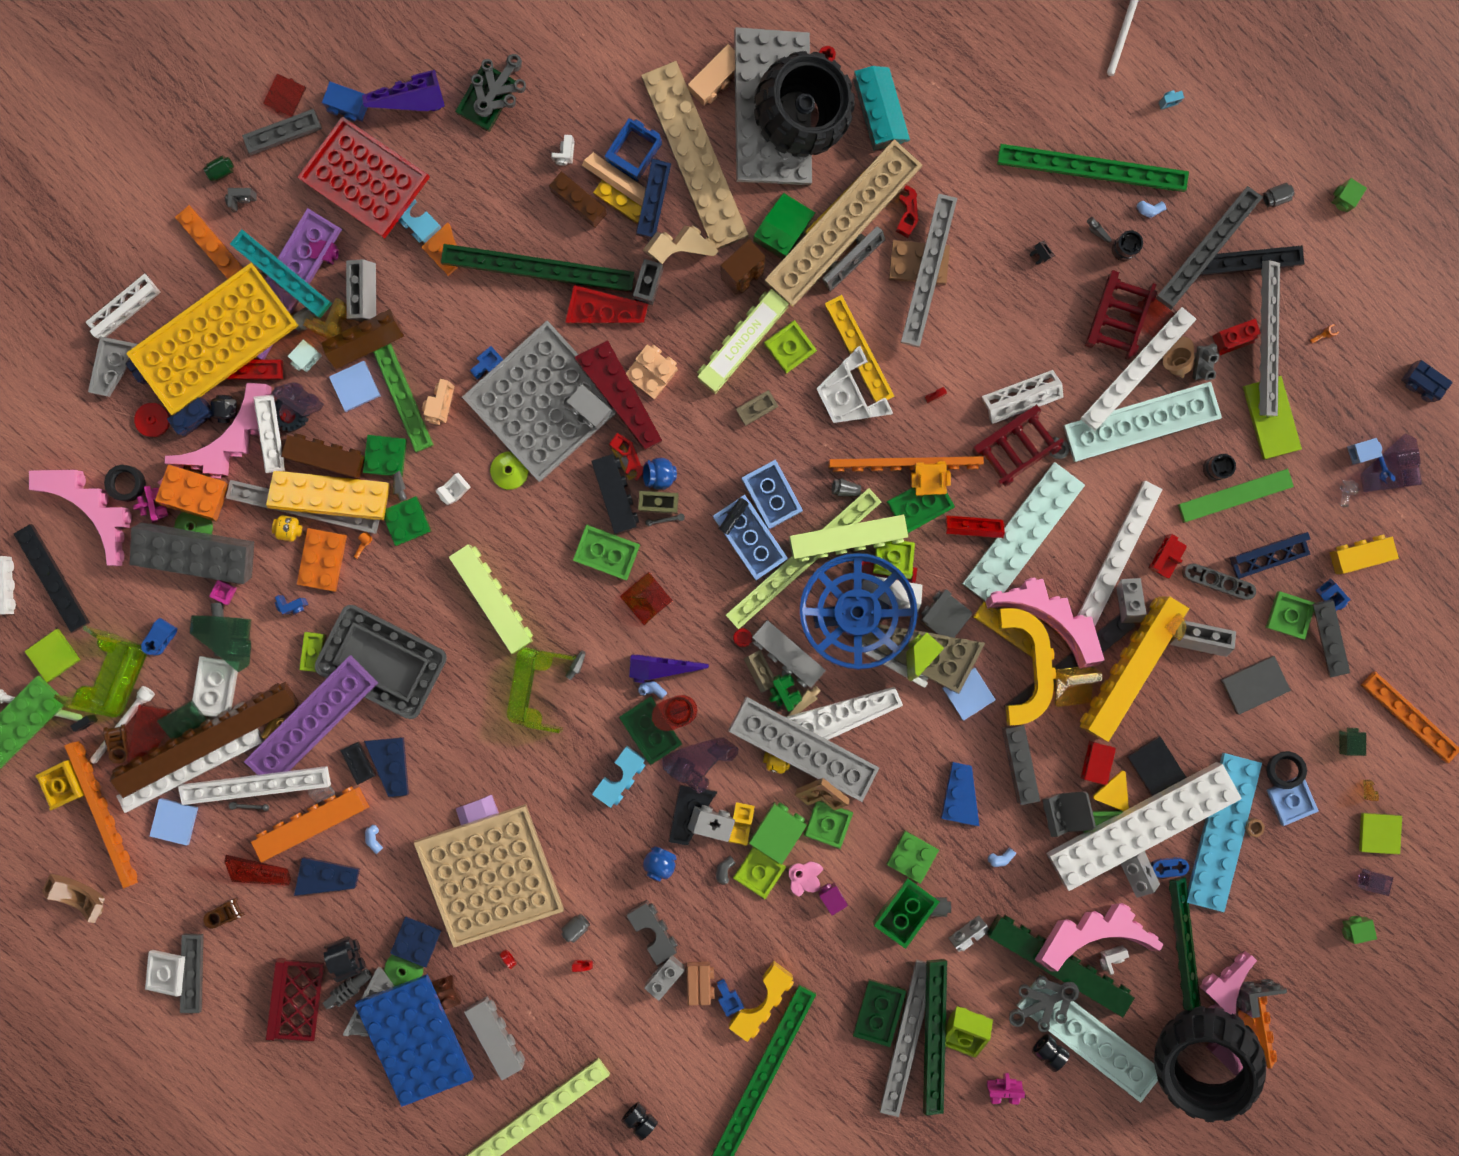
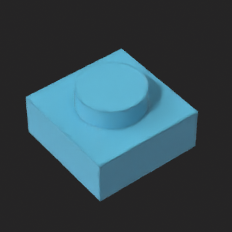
[1159,90,1184,110]

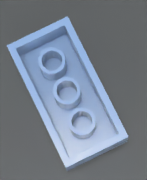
[713,495,788,581]

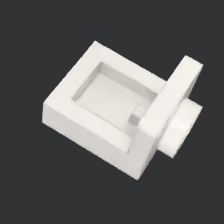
[436,473,471,505]

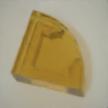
[1165,613,1186,641]
[1363,780,1379,801]

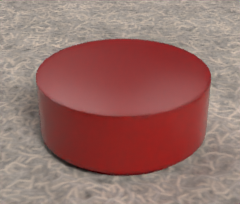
[733,628,752,647]
[500,949,517,969]

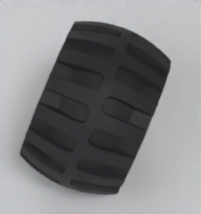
[1154,1006,1266,1123]

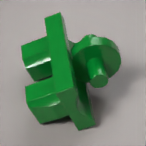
[768,674,802,712]

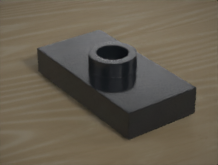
[340,742,376,785]

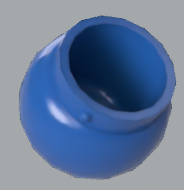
[643,457,677,490]
[643,846,677,882]

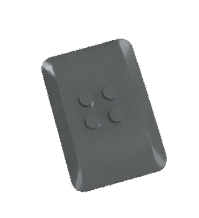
[315,605,447,719]

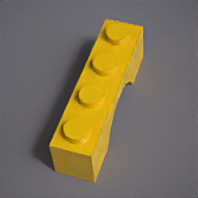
[729,961,794,1042]

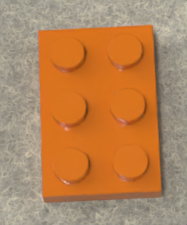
[297,528,347,592]

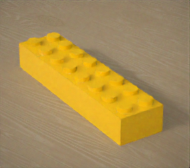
[1080,596,1190,742]

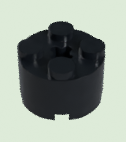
[324,936,366,982]

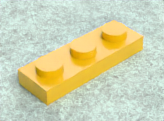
[593,180,642,224]

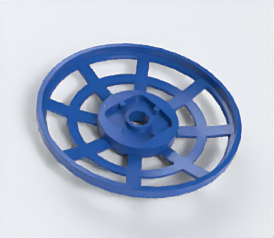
[800,553,917,670]

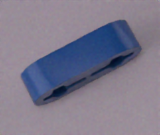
[1151,857,1189,878]

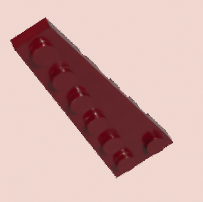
[574,340,662,450]

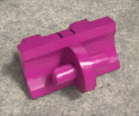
[133,486,168,523]
[987,1073,1025,1105]

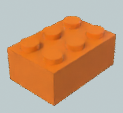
[155,465,229,522]

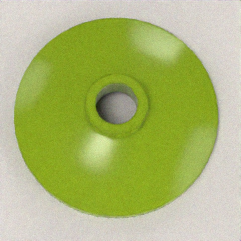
[490,451,529,490]

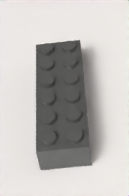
[129,522,255,584]

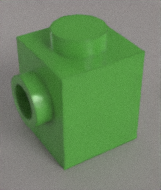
[1331,178,1367,212]
[1342,916,1377,944]

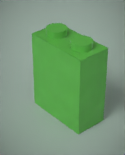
[749,802,807,865]

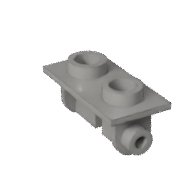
[949,915,990,952]

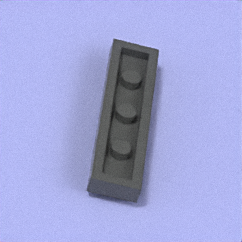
[242,109,322,155]
[1312,599,1350,678]
[180,934,204,1013]

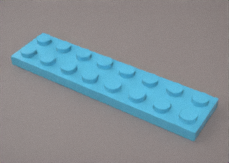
[1187,753,1262,912]

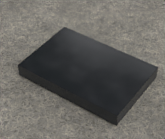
[1127,736,1187,796]

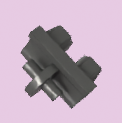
[1192,343,1219,381]

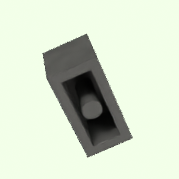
[633,259,663,306]

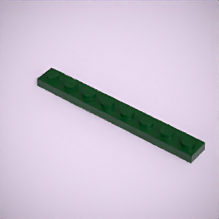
[1169,877,1201,1011]
[923,959,947,1116]

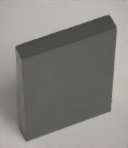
[1221,656,1291,715]

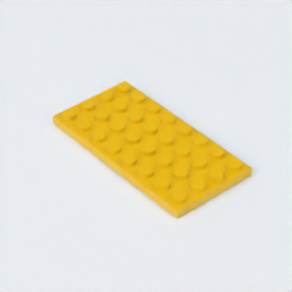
[126,262,299,416]

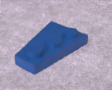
[941,762,979,826]

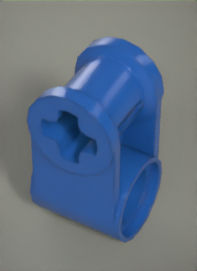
[141,618,178,655]

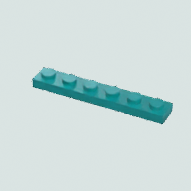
[230,229,333,318]

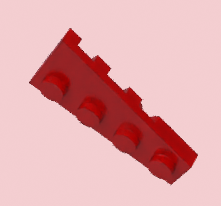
[565,285,649,323]

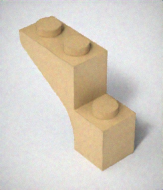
[643,225,718,264]

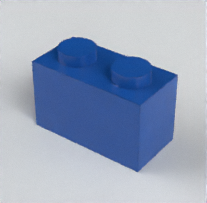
[322,82,368,122]

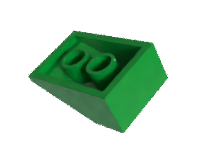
[753,193,816,260]
[873,878,940,949]

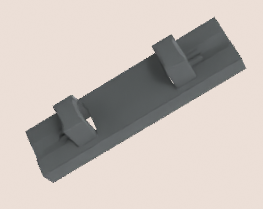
[822,226,885,292]

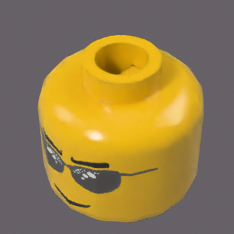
[272,515,302,542]

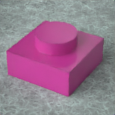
[209,580,237,605]

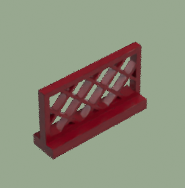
[266,958,324,1041]

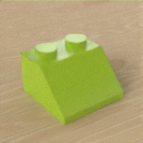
[906,632,944,682]
[945,1006,993,1058]

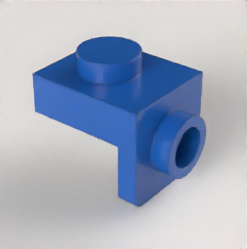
[275,595,309,615]

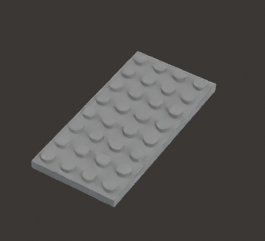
[734,27,812,185]

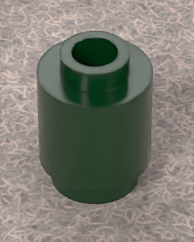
[203,155,234,181]

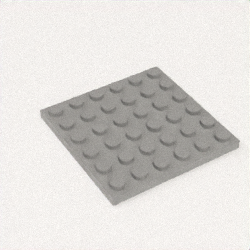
[462,320,616,482]

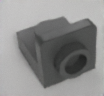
[225,188,257,212]

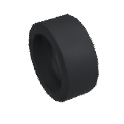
[104,464,146,502]
[1266,751,1307,789]

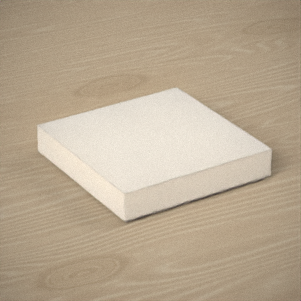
[145,950,185,997]

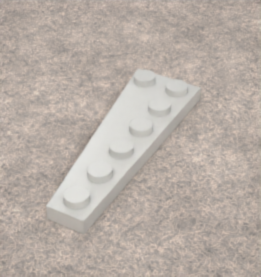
[786,687,903,740]

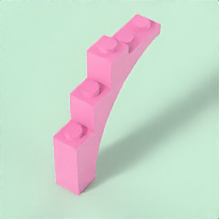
[165,383,272,479]
[29,470,132,566]
[985,578,1104,669]
[1035,903,1163,971]
[1200,951,1257,1076]

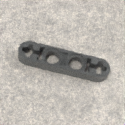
[1182,563,1256,600]

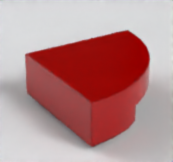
[925,387,947,404]
[572,960,593,972]

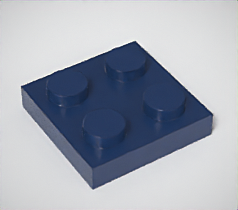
[390,916,442,968]

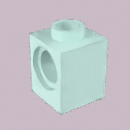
[288,339,322,372]

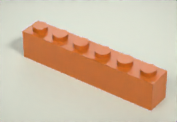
[251,786,369,863]

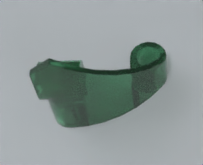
[189,615,252,672]

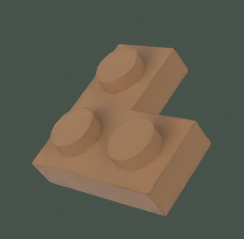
[795,778,850,810]

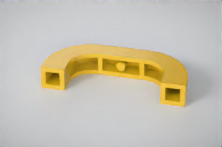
[997,608,1056,726]

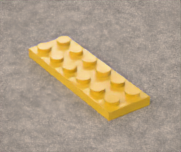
[266,471,390,520]

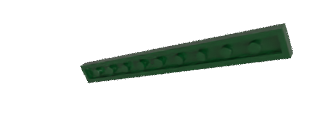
[441,244,634,292]

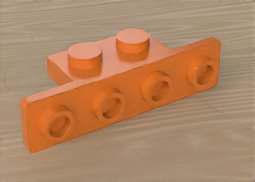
[1238,996,1277,1069]

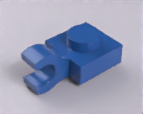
[470,346,503,380]
[717,979,744,1017]

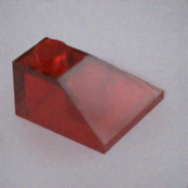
[620,572,673,625]

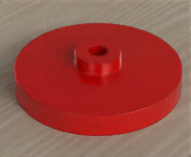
[134,403,170,437]

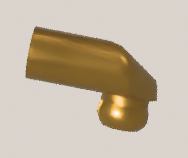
[261,718,285,740]

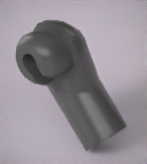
[716,856,736,885]

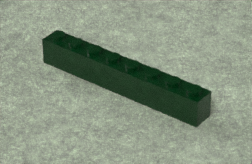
[987,914,1135,1018]

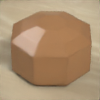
[1245,817,1265,837]

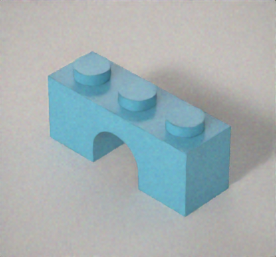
[398,199,441,243]
[592,746,646,808]

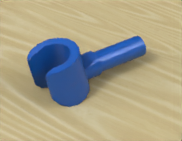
[1378,456,1395,484]

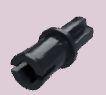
[718,498,749,535]

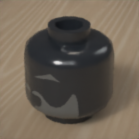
[211,395,237,423]

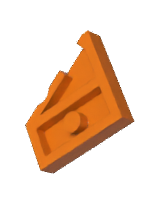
[421,222,458,276]

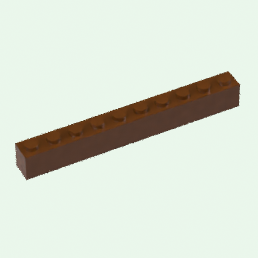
[110,681,298,798]

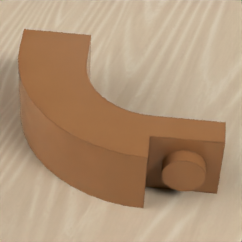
[42,873,105,923]

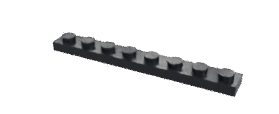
[1004,613,1136,709]

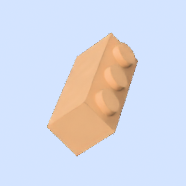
[688,44,735,106]

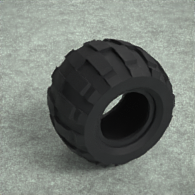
[754,51,855,157]

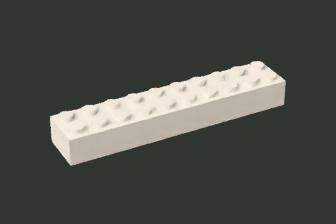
[1046,762,1242,891]

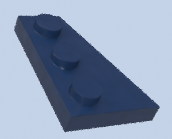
[364,737,409,797]
[294,857,360,896]

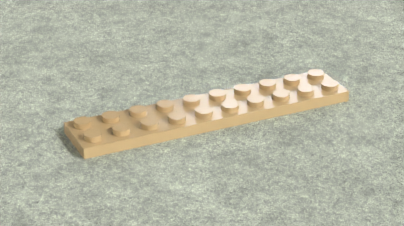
[641,61,749,250]
[764,139,922,307]

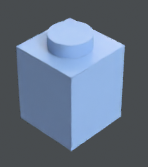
[1347,438,1382,464]

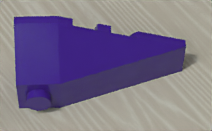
[362,70,445,111]
[629,654,709,683]

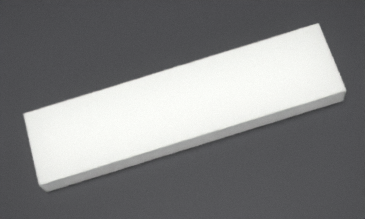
[253,395,285,473]

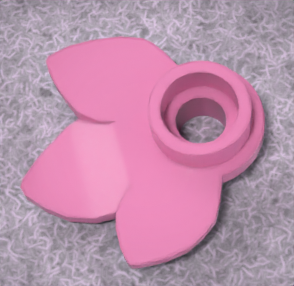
[788,861,823,897]

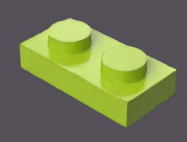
[299,632,326,672]

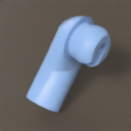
[1137,201,1166,218]
[638,681,667,700]
[365,825,383,854]
[987,847,1017,867]

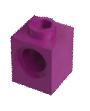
[307,238,339,265]
[819,883,848,916]

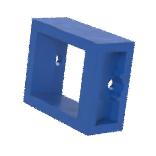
[604,118,662,182]

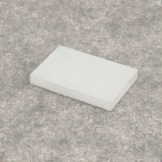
[190,656,239,717]

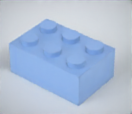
[741,460,803,530]

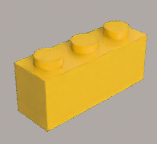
[1329,534,1399,574]

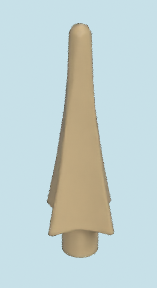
[788,686,821,716]

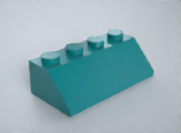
[853,66,910,151]

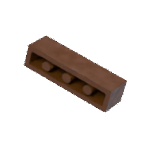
[321,309,404,370]
[281,433,365,479]

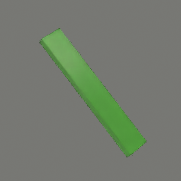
[373,343,434,453]
[1178,469,1294,523]

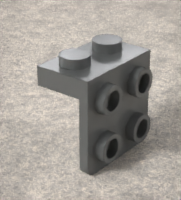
[920,589,972,638]
[1042,791,1096,837]
[1236,979,1287,1018]

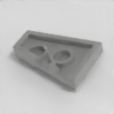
[88,336,138,397]

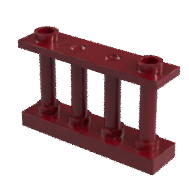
[1085,270,1158,360]
[972,404,1064,488]

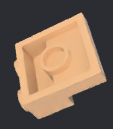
[626,344,678,400]
[422,379,455,425]

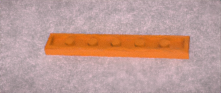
[1360,671,1459,764]

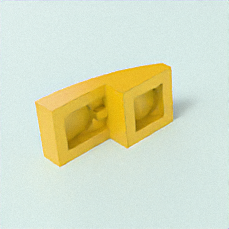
[729,802,755,846]

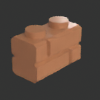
[687,961,715,1005]

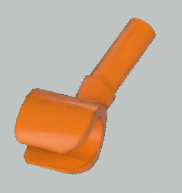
[1310,324,1339,344]
[354,532,372,559]

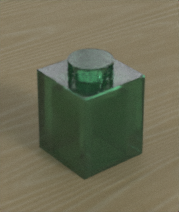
[1339,727,1366,756]

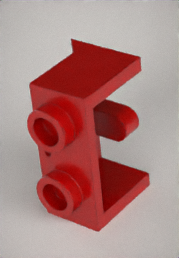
[1212,318,1261,355]

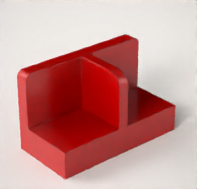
[1148,534,1187,579]
[1080,741,1116,785]

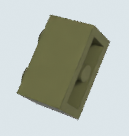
[638,491,679,514]

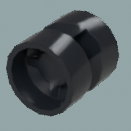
[1112,230,1143,261]
[1203,454,1236,481]
[1032,1034,1070,1072]
[621,1102,658,1141]

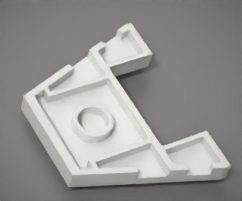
[817,346,893,423]

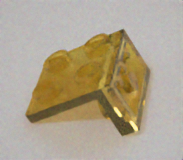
[303,297,347,339]
[1055,667,1103,707]

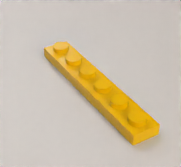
[824,295,894,403]

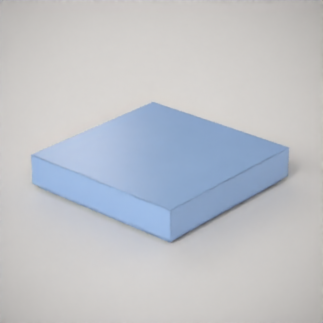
[329,361,381,412]
[942,667,996,721]
[1266,777,1319,826]
[150,798,198,845]

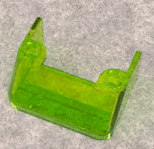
[54,626,147,717]
[507,647,576,733]

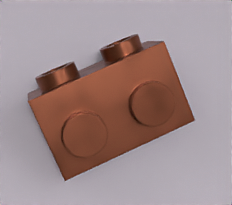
[432,975,461,1010]

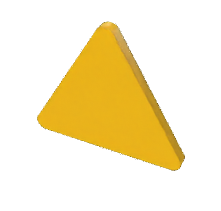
[1093,770,1129,811]

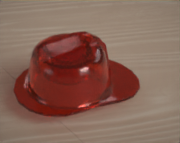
[652,695,698,731]

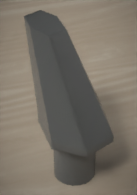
[1087,217,1112,242]
[393,471,407,501]
[565,650,586,680]

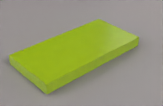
[1243,376,1302,460]

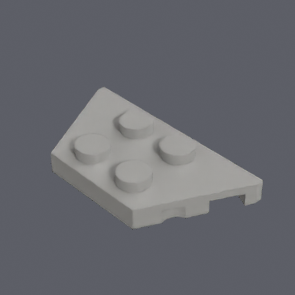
[343,967,395,1036]

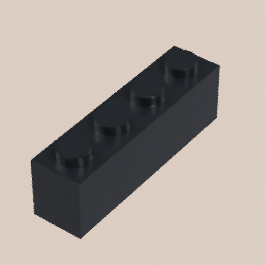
[591,454,640,535]

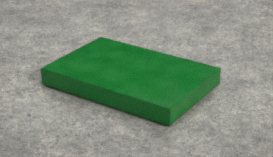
[886,488,955,533]

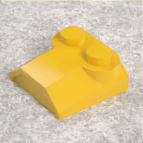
[35,760,84,811]

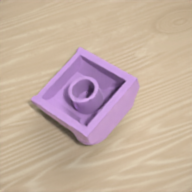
[456,795,499,825]

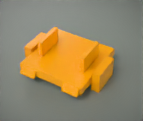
[911,461,951,496]

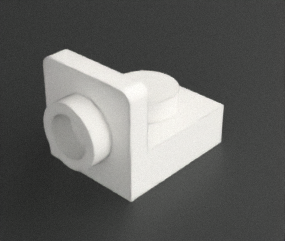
[551,135,575,166]
[1099,945,1129,975]

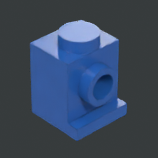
[1315,578,1351,611]

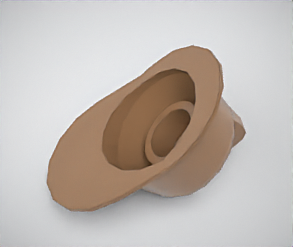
[1163,336,1194,378]

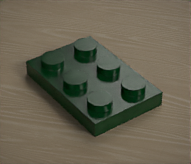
[455,64,516,132]
[619,696,683,766]
[853,978,906,1047]

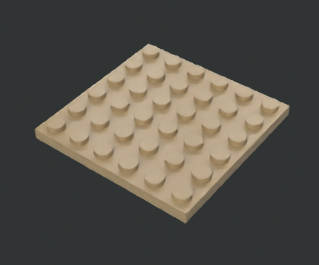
[414,804,564,948]

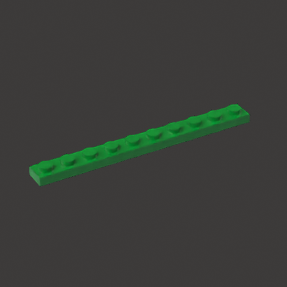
[997,144,1189,192]
[711,984,816,1156]

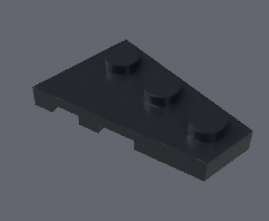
[668,784,717,845]

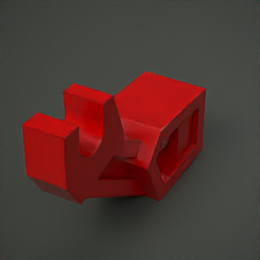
[895,185,919,238]
[609,433,643,482]

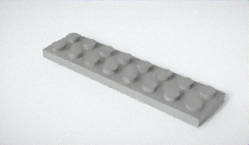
[728,697,879,802]

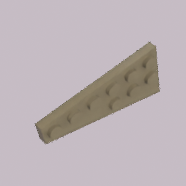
[862,624,985,694]

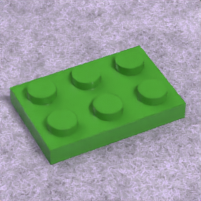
[573,525,640,580]

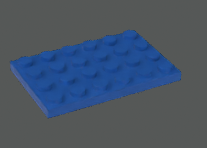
[355,974,474,1107]

